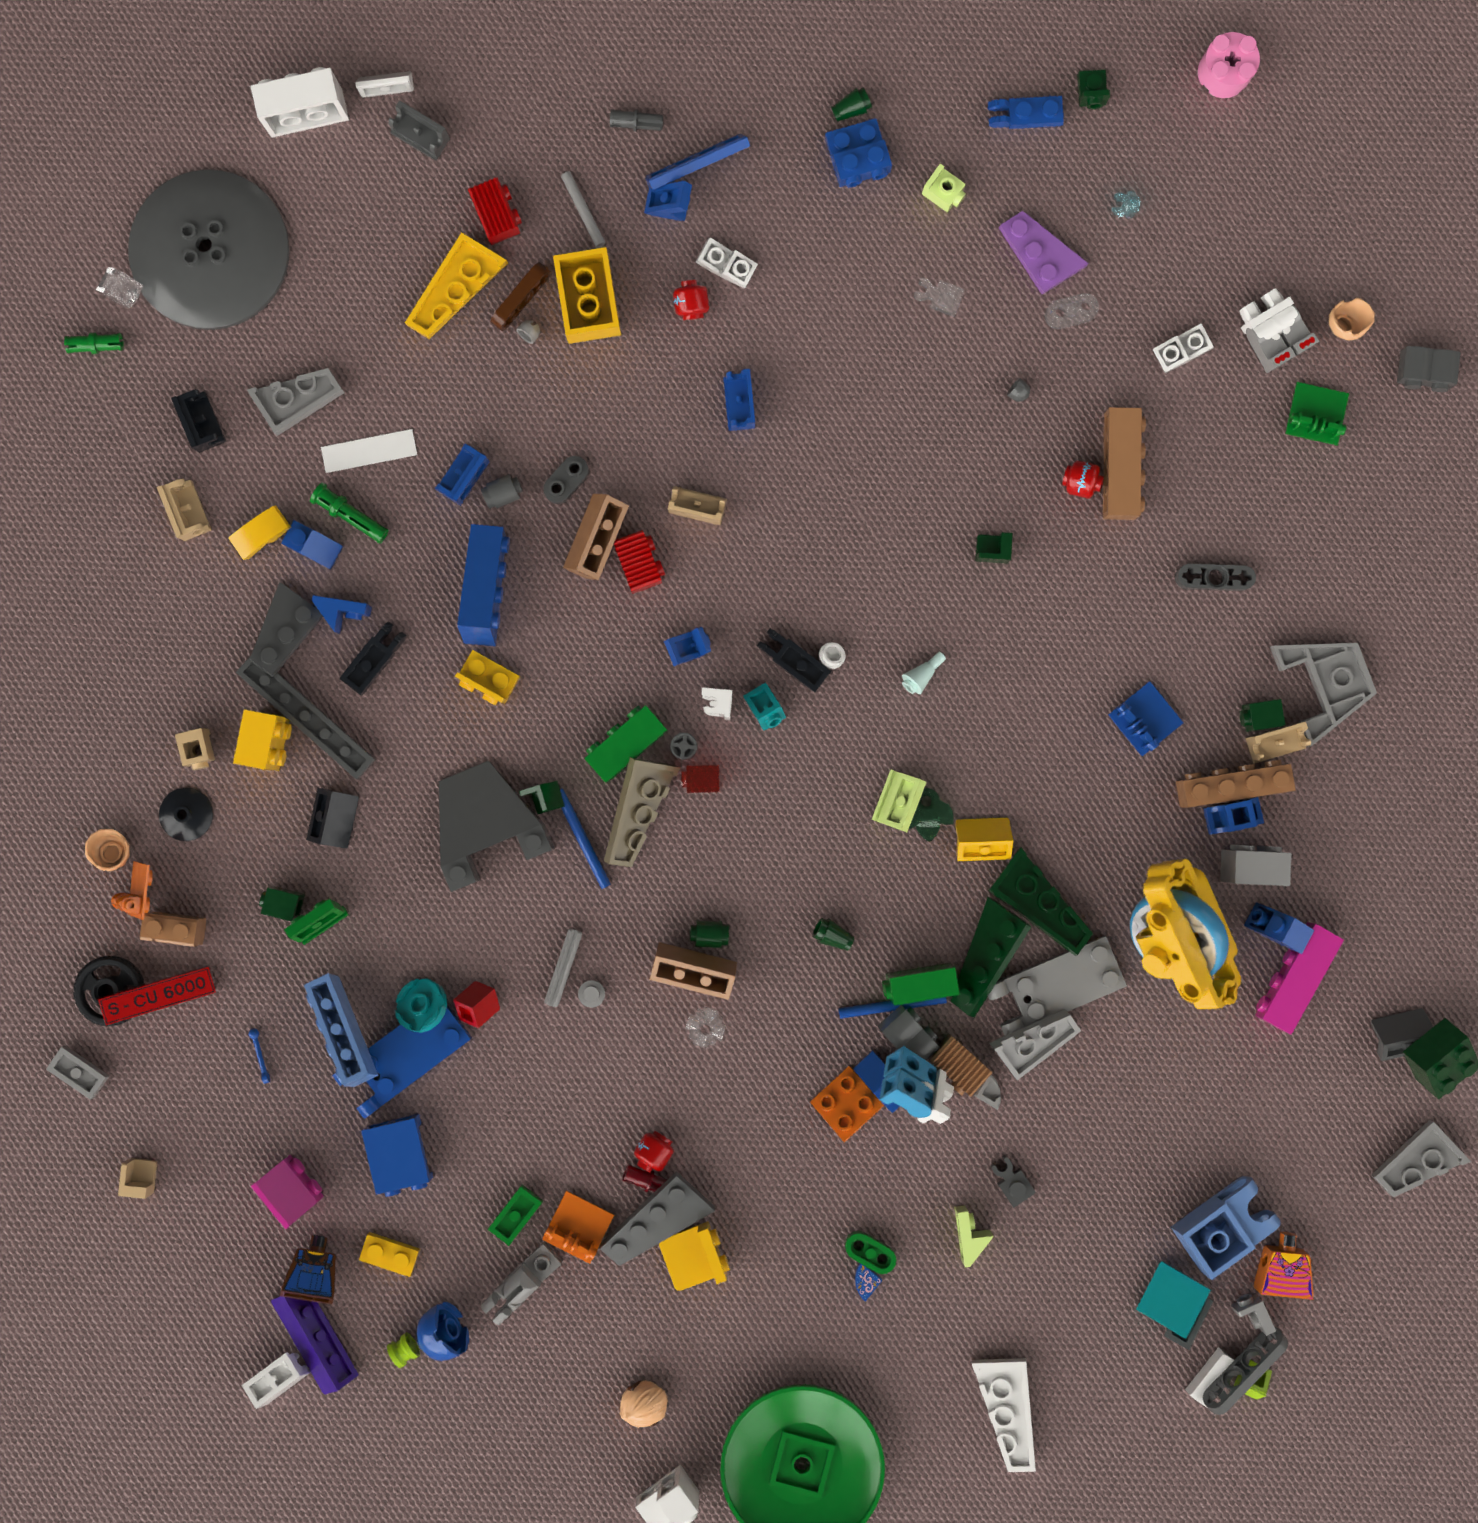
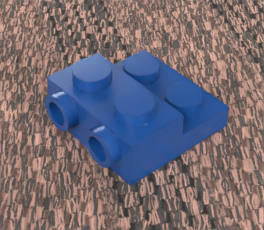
[825,118,892,188]

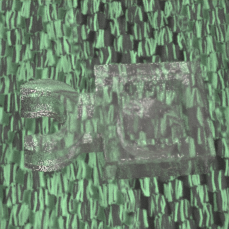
[914,278,965,317]

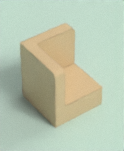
[118,1158,157,1199]

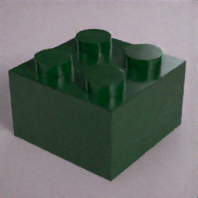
[1403,1018,1478,1100]

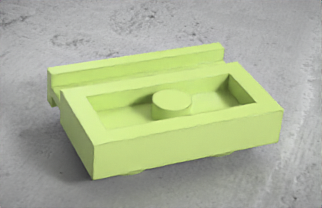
[872,769,926,832]

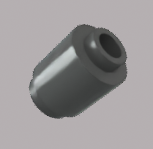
[481,474,523,509]

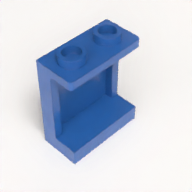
[361,1114,433,1197]

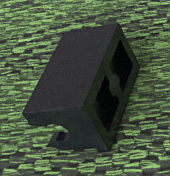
[171,389,226,453]

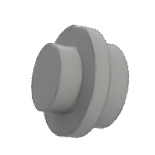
[578,980,605,1008]

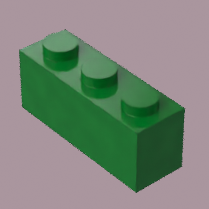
[584,705,668,783]

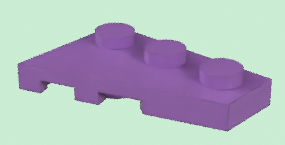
[999,211,1089,295]

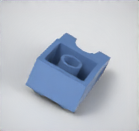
[1171,1176,1281,1280]

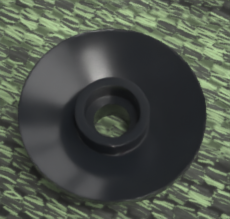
[159,788,213,841]

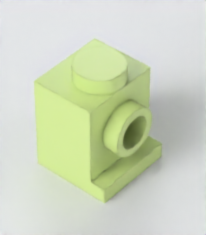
[922,164,966,213]

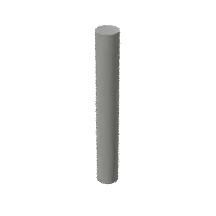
[561,171,606,248]

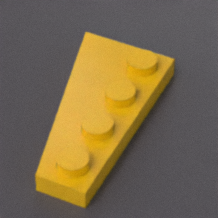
[405,232,508,339]

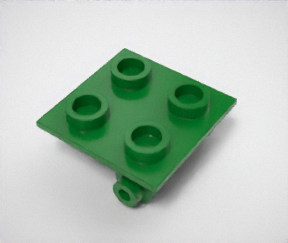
[1285,382,1349,446]

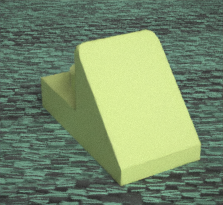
[954,1205,993,1267]

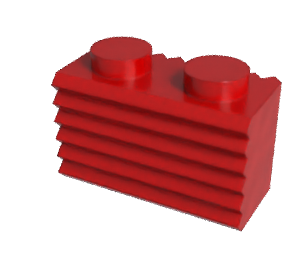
[468,177,522,245]
[614,530,665,594]

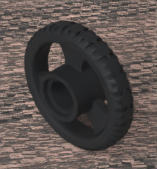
[73,956,145,1026]

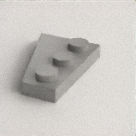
[247,368,345,436]
[990,1009,1081,1080]
[1371,1120,1471,1197]

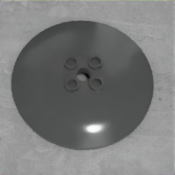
[128,170,290,330]

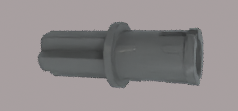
[610,109,664,132]

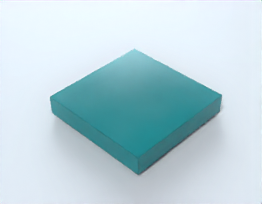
[1136,1261,1212,1339]

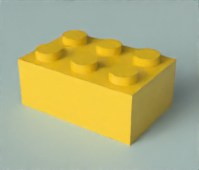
[553,247,621,344]

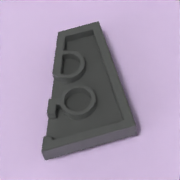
[250,582,323,677]

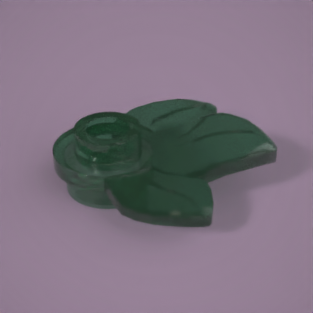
[909,788,954,842]

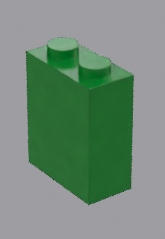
[882,963,960,1006]

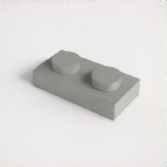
[46,1045,109,1100]

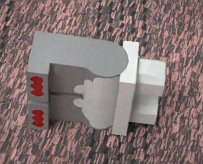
[1240,288,1320,373]

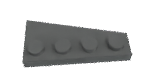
[600,1171,715,1266]

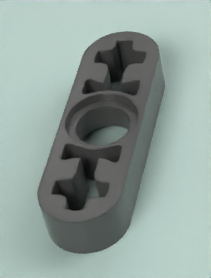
[1175,564,1256,591]

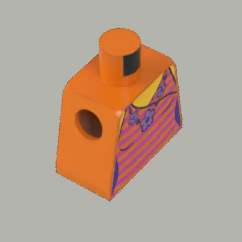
[1253,1232,1313,1300]

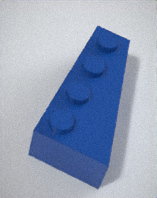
[457,524,510,647]

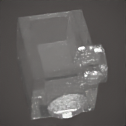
[96,267,144,309]

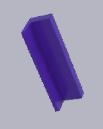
[271,1296,359,1394]

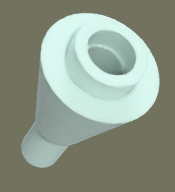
[902,652,946,694]

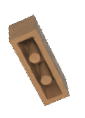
[563,494,629,580]
[650,942,737,1000]

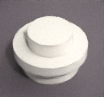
[818,642,845,669]

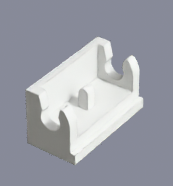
[701,687,733,720]
[242,1352,311,1409]

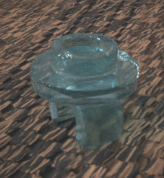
[1111,191,1140,219]

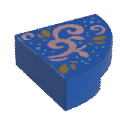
[855,1263,882,1302]

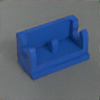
[723,369,755,431]
[435,443,490,506]

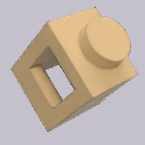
[175,728,215,770]

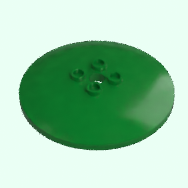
[720,1384,885,1523]

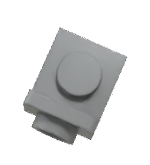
[1231,1294,1276,1336]

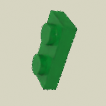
[487,1184,543,1246]

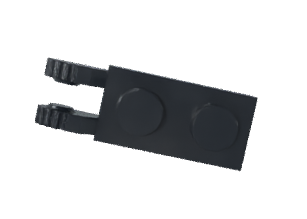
[339,622,407,696]
[757,628,831,693]

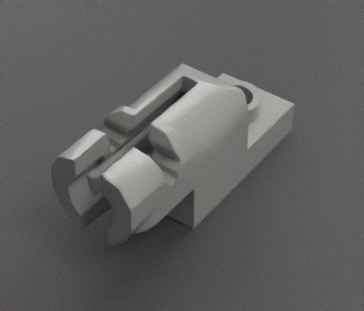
[481,1242,563,1325]

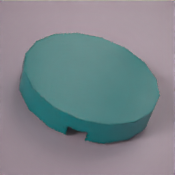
[395,978,447,1033]

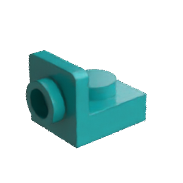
[743,682,786,730]

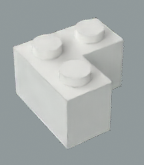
[635,1465,699,1523]

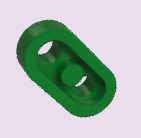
[845,1231,896,1274]

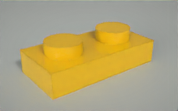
[359,1232,420,1277]

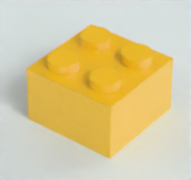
[233,709,292,771]

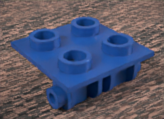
[1108,681,1184,756]

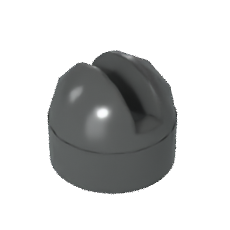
[1007,378,1030,402]

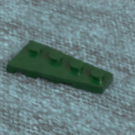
[988,847,1093,956]
[950,897,1032,1018]

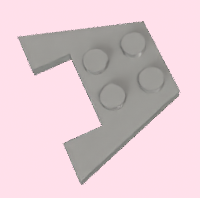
[1270,643,1377,747]

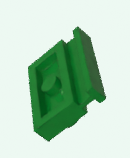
[284,899,349,945]

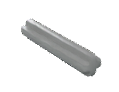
[544,928,582,1007]

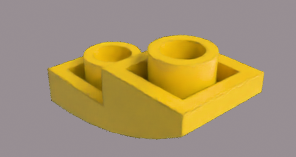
[229,505,291,560]

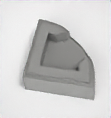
[973,1075,1001,1110]

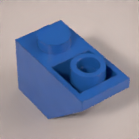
[1244,902,1314,954]

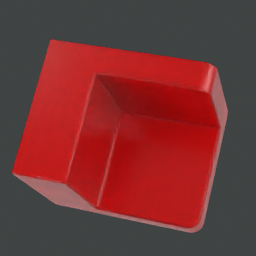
[453,981,500,1028]

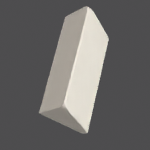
[355,71,414,97]
[1185,1347,1234,1407]

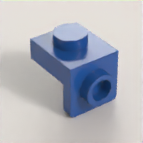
[664,626,711,666]

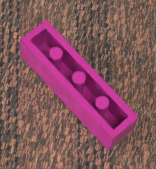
[1255,922,1344,1035]

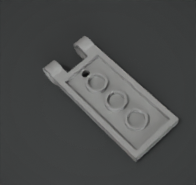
[988,936,1127,1036]

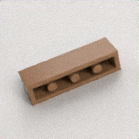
[1103,407,1146,520]

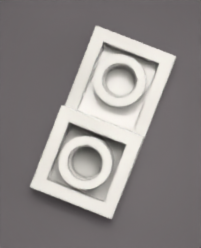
[695,237,758,288]
[1153,324,1214,373]

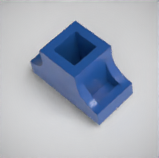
[1203,797,1264,835]

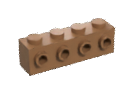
[1176,760,1296,808]

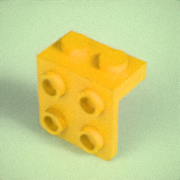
[659,1221,730,1291]

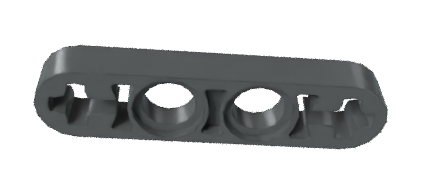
[1203,1327,1288,1415]

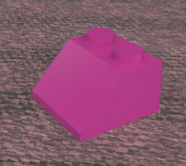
[250,1155,324,1230]

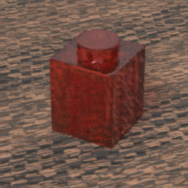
[681,765,720,793]

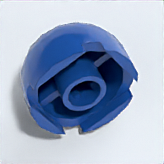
[417,1302,469,1361]

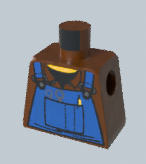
[280,1235,336,1304]

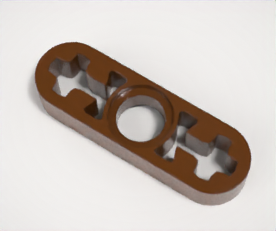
[491,262,551,331]

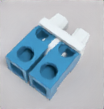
[879,1046,954,1124]

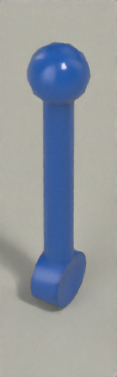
[248,1028,270,1084]

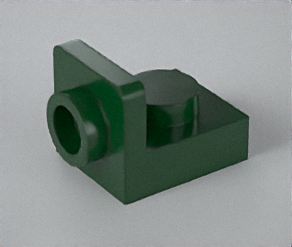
[1077,70,1111,109]

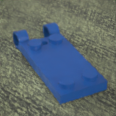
[332,1005,472,1119]

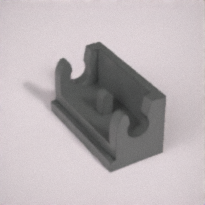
[388,100,450,161]

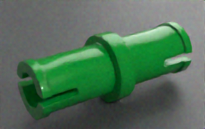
[64,332,124,354]

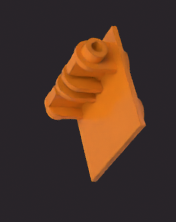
[111,861,153,920]
[810,1066,884,1143]
[542,1190,614,1264]

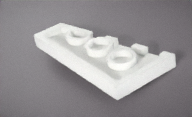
[971,1358,1036,1472]

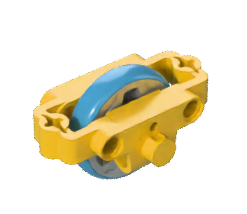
[1130,859,1241,1009]

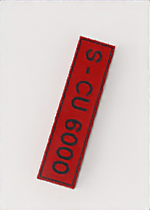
[98,966,216,1025]

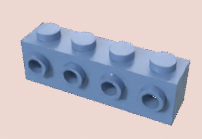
[304,973,378,1087]

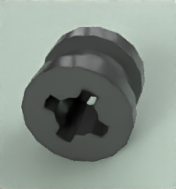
[670,733,698,760]

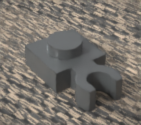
[991,1155,1036,1208]

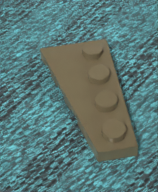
[604,757,680,867]

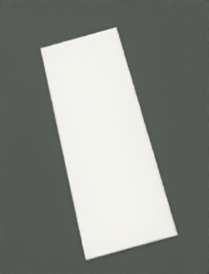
[321,429,417,473]

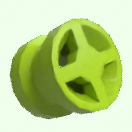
[387,1332,420,1368]

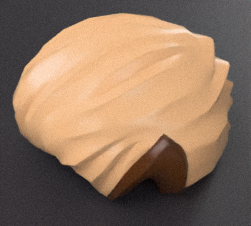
[620,1380,668,1427]

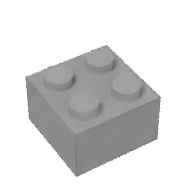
[1220,844,1291,886]

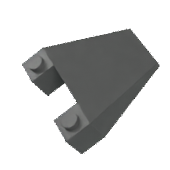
[439,761,555,892]

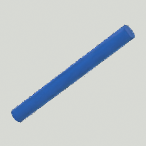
[560,789,611,889]
[838,997,947,1019]

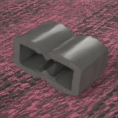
[1397,346,1461,392]
[878,1004,940,1060]

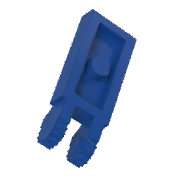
[988,96,1064,129]

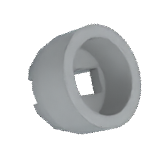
[516,320,540,344]

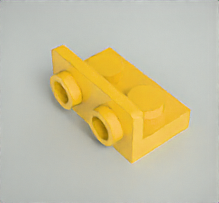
[454,650,520,706]

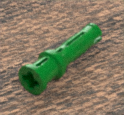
[310,482,389,544]

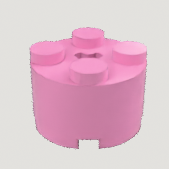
[1198,32,1260,98]

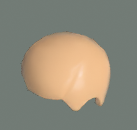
[1329,298,1375,340]
[85,829,130,871]

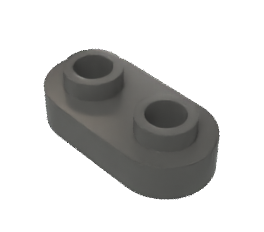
[544,456,589,504]

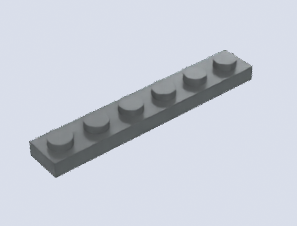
[236,656,376,780]

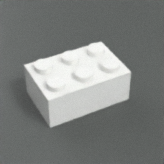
[251,67,349,138]

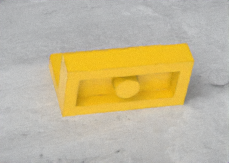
[955,818,1013,861]

